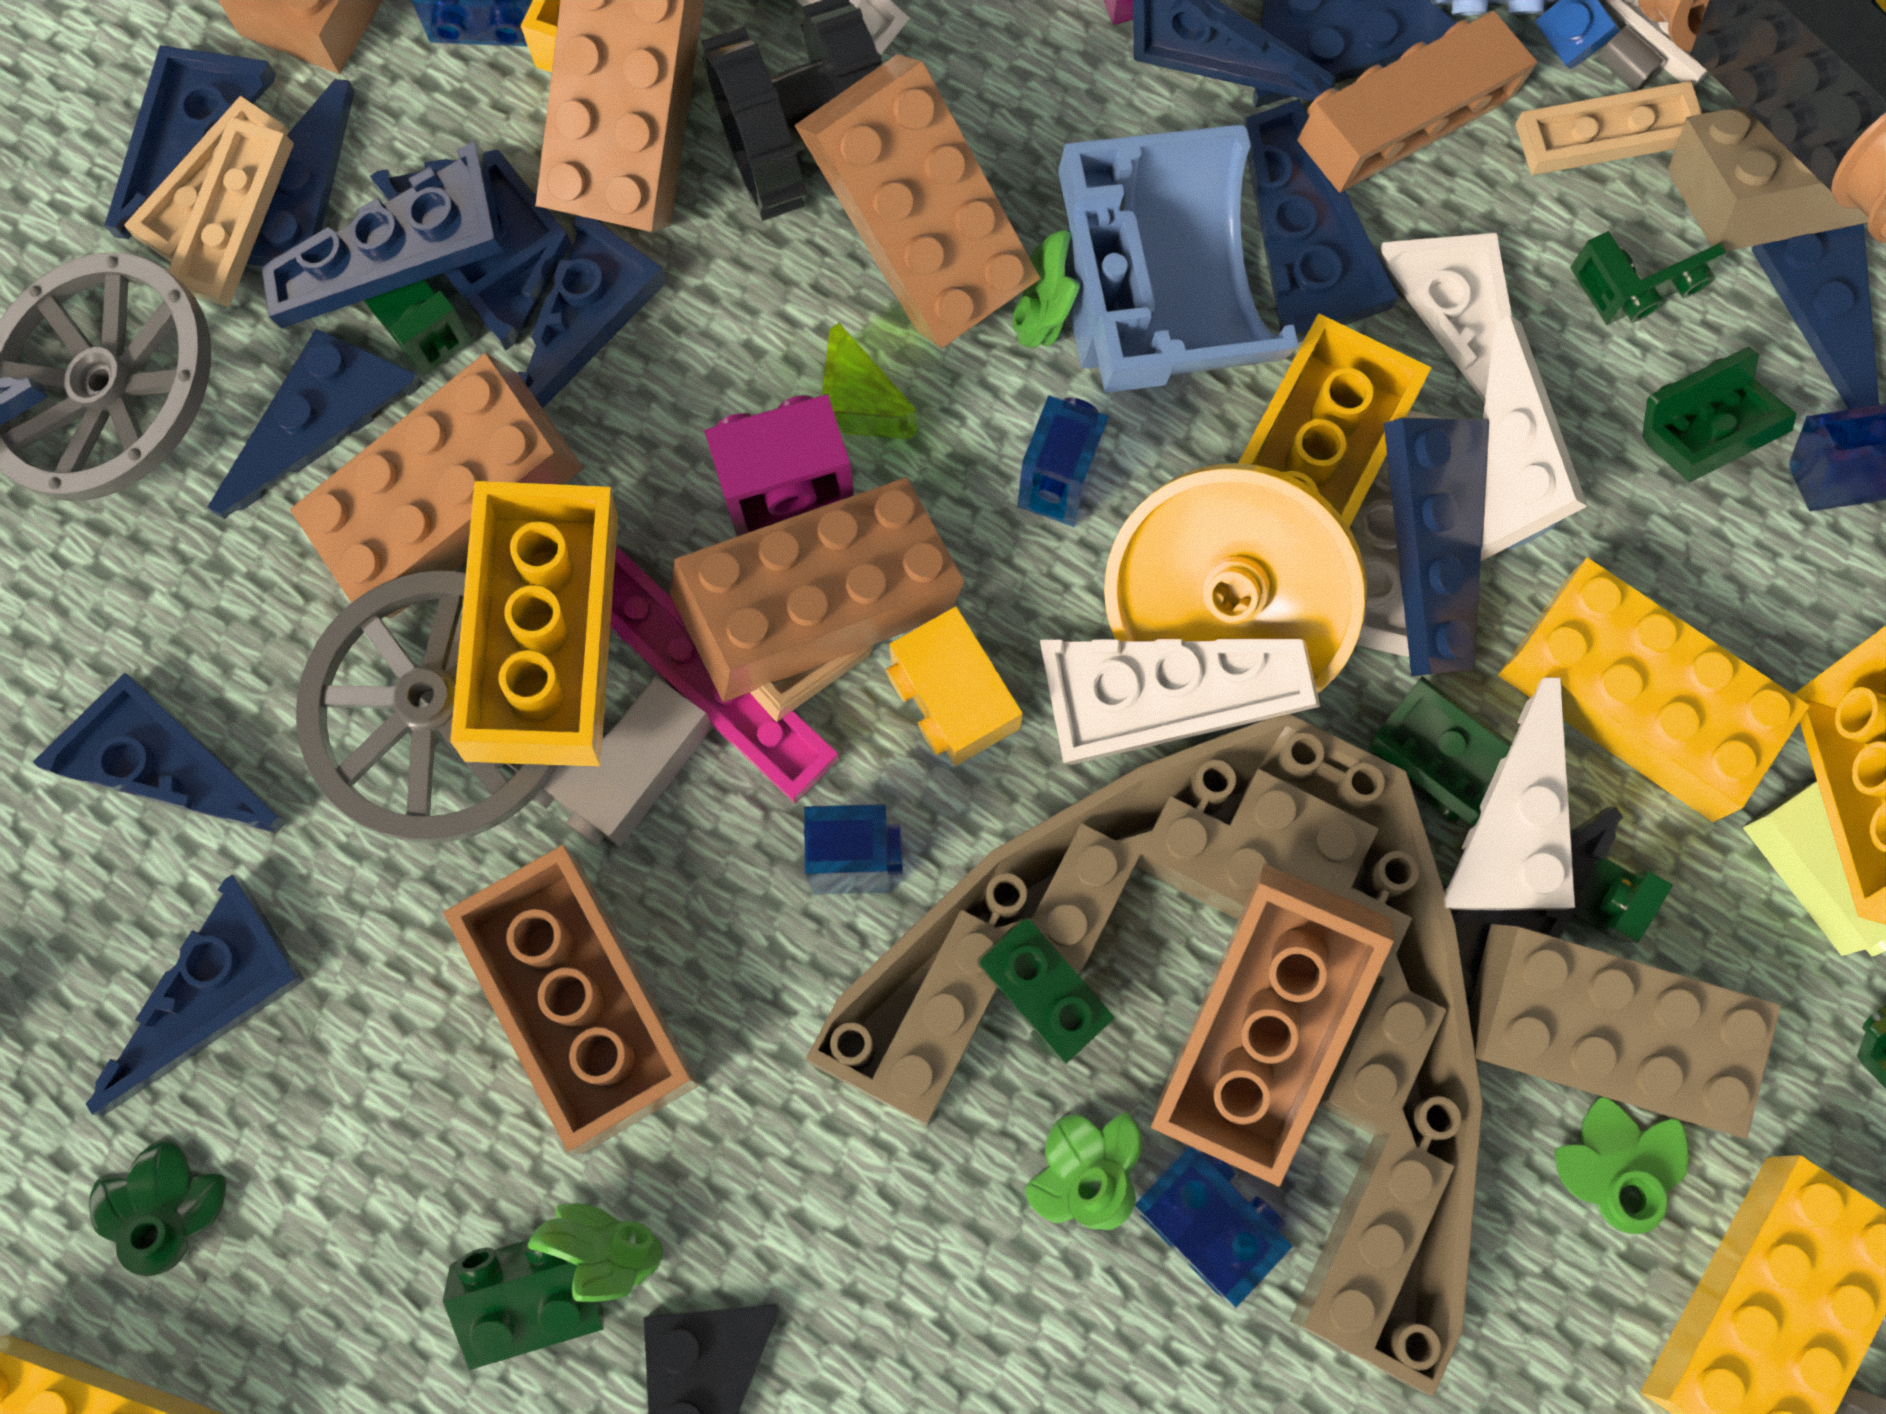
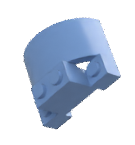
[1058,125,1298,393]

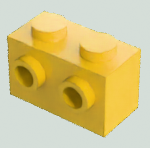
[886,606,1023,767]

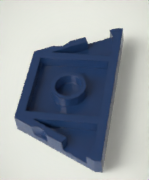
[1252,0,1457,108]
[370,149,571,351]

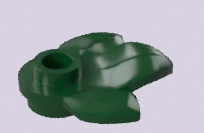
[89,1138,226,1277]

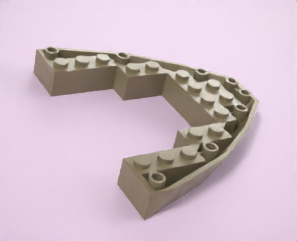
[806,714,1482,1397]

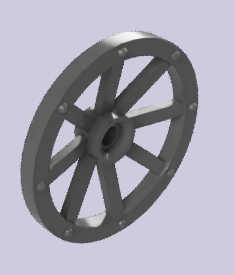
[0,252,211,501]
[296,571,557,843]

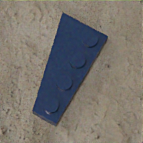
[1243,99,1398,343]

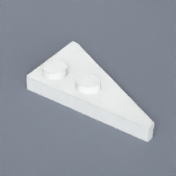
[1377,233,1512,403]
[1481,315,1588,561]
[1444,678,1575,910]

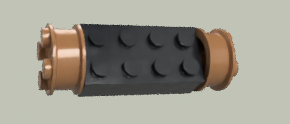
[1638,0,1886,243]

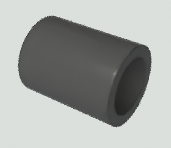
[1598,26,1667,91]

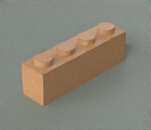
[1297,11,1537,193]

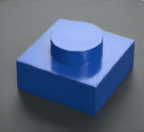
[1535,0,1621,69]

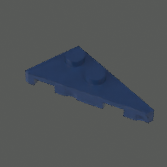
[1133,0,1335,101]
[104,45,276,240]

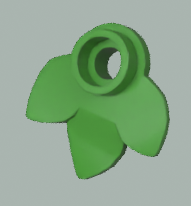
[1013,230,1080,349]
[1554,1097,1688,1234]
[1025,1112,1143,1230]
[528,1203,663,1302]

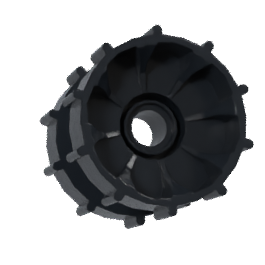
[701,0,882,221]

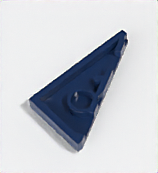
[247,79,355,266]
[518,215,668,409]
[1751,223,1880,424]
[207,329,422,519]
[33,672,287,834]
[85,874,305,1116]

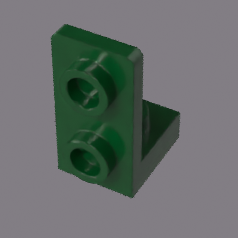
[1570,231,1728,325]
[363,280,472,376]
[1573,858,1673,943]
[977,918,1115,1064]

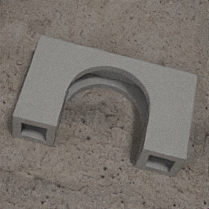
[420,621,713,848]

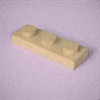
[1515,81,1702,175]
[124,96,289,262]
[168,117,294,307]

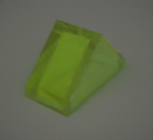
[821,322,917,440]

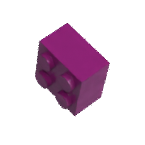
[704,394,854,537]

